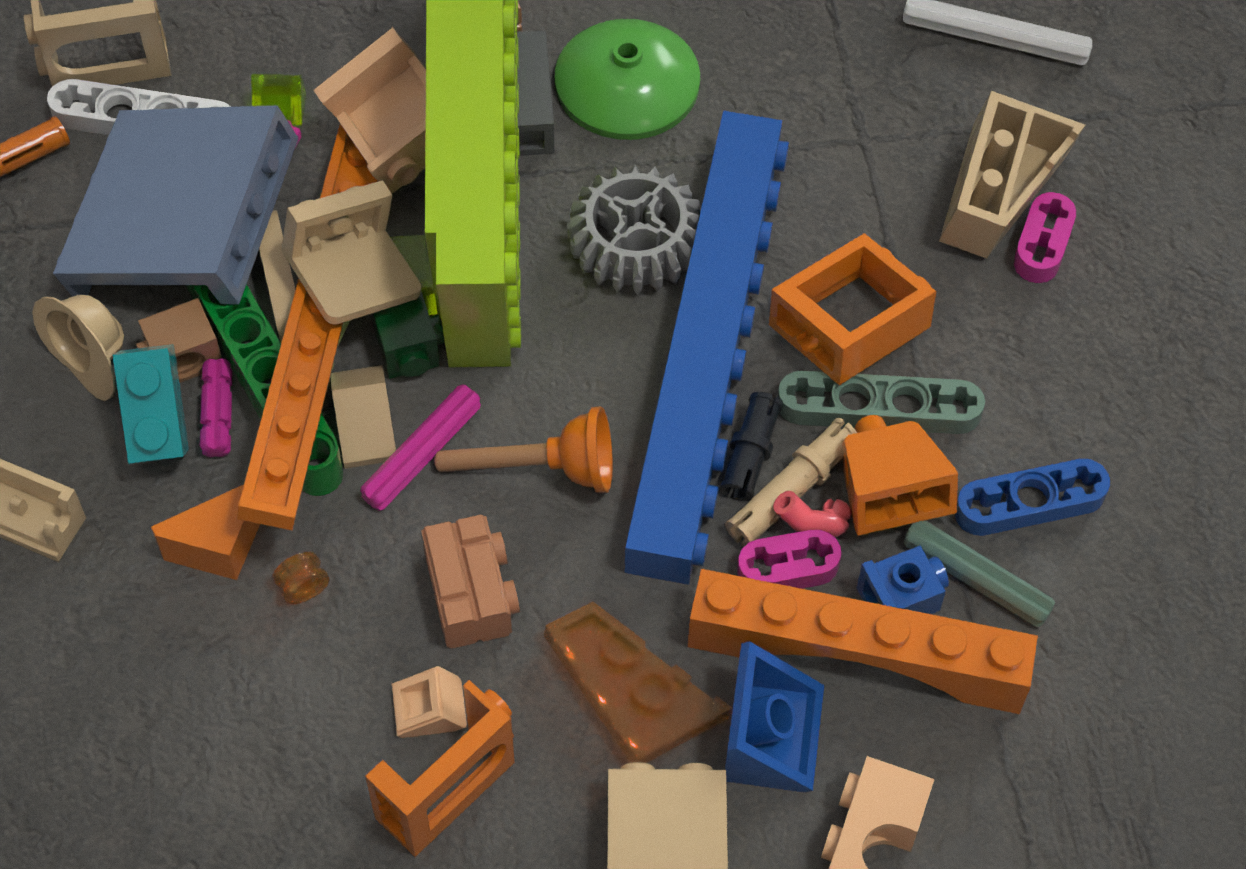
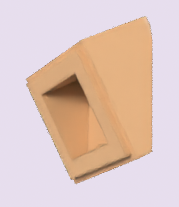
[392,666,467,738]

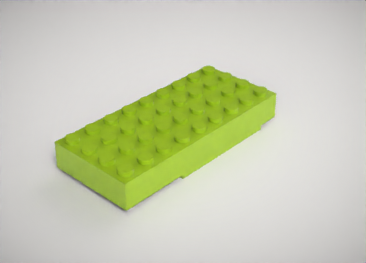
[425,0,521,367]

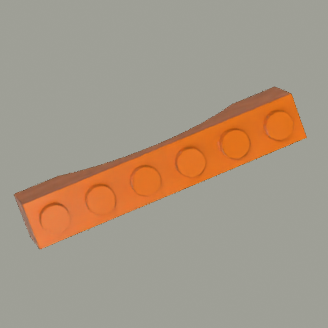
[688,569,1038,714]

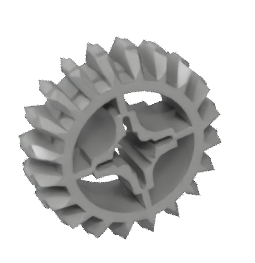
[567,164,701,296]

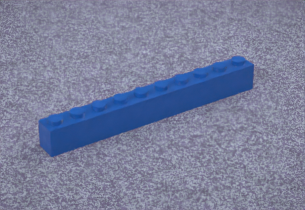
[625,111,789,585]

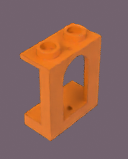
[365,680,515,857]

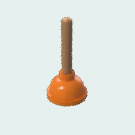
[434,406,613,493]

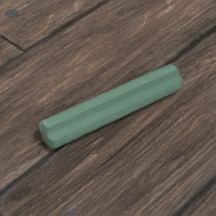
[904,520,1055,627]

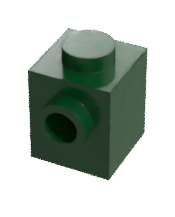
[371,291,445,379]

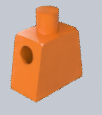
[843,415,958,536]

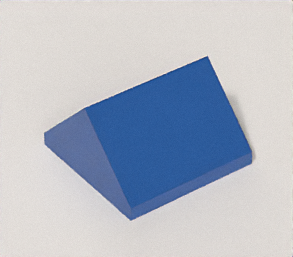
[725,641,824,792]

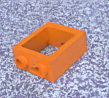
[769,233,937,385]

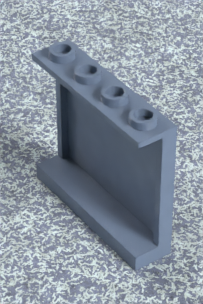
[53,105,298,304]

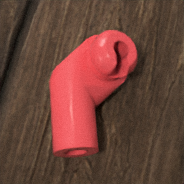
[773,491,852,538]

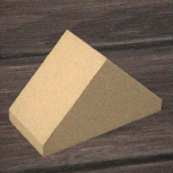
[331,365,396,469]

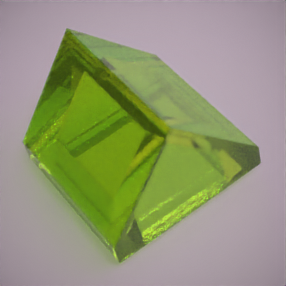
[251,74,306,125]

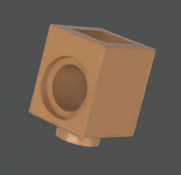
[135,298,222,383]

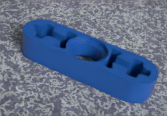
[955,459,1110,536]

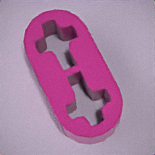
[1014,192,1076,283]
[737,530,841,589]

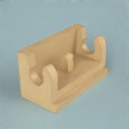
[0,459,86,562]

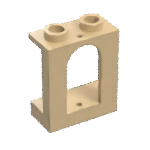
[24,0,171,86]

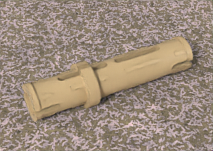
[725,418,857,547]

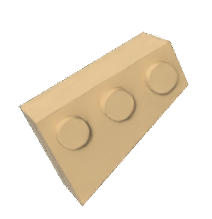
[939,91,1086,259]

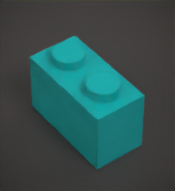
[112,344,189,464]

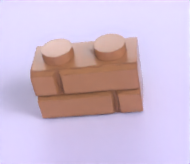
[421,515,520,649]

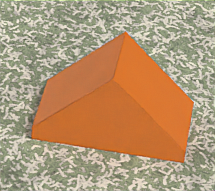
[151,484,260,580]

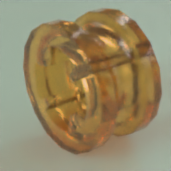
[272,552,330,604]

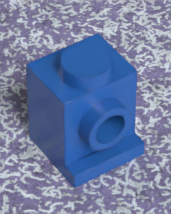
[856,545,949,614]

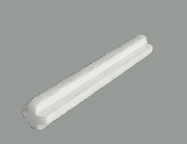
[903,0,1092,66]

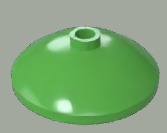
[555,19,700,140]

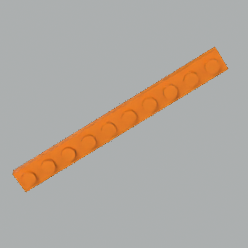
[236,124,378,531]

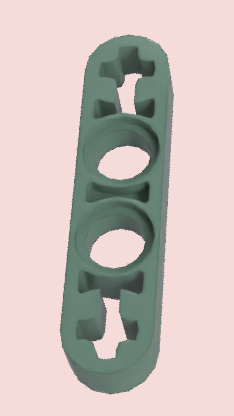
[777,371,985,434]

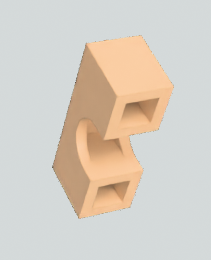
[821,756,934,869]

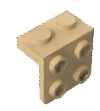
[281,180,422,324]

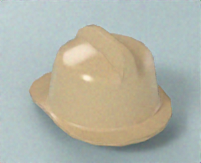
[32,295,124,401]

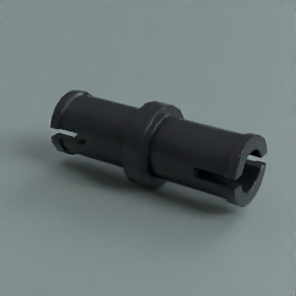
[720,392,783,501]

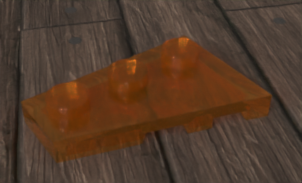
[544,602,733,763]

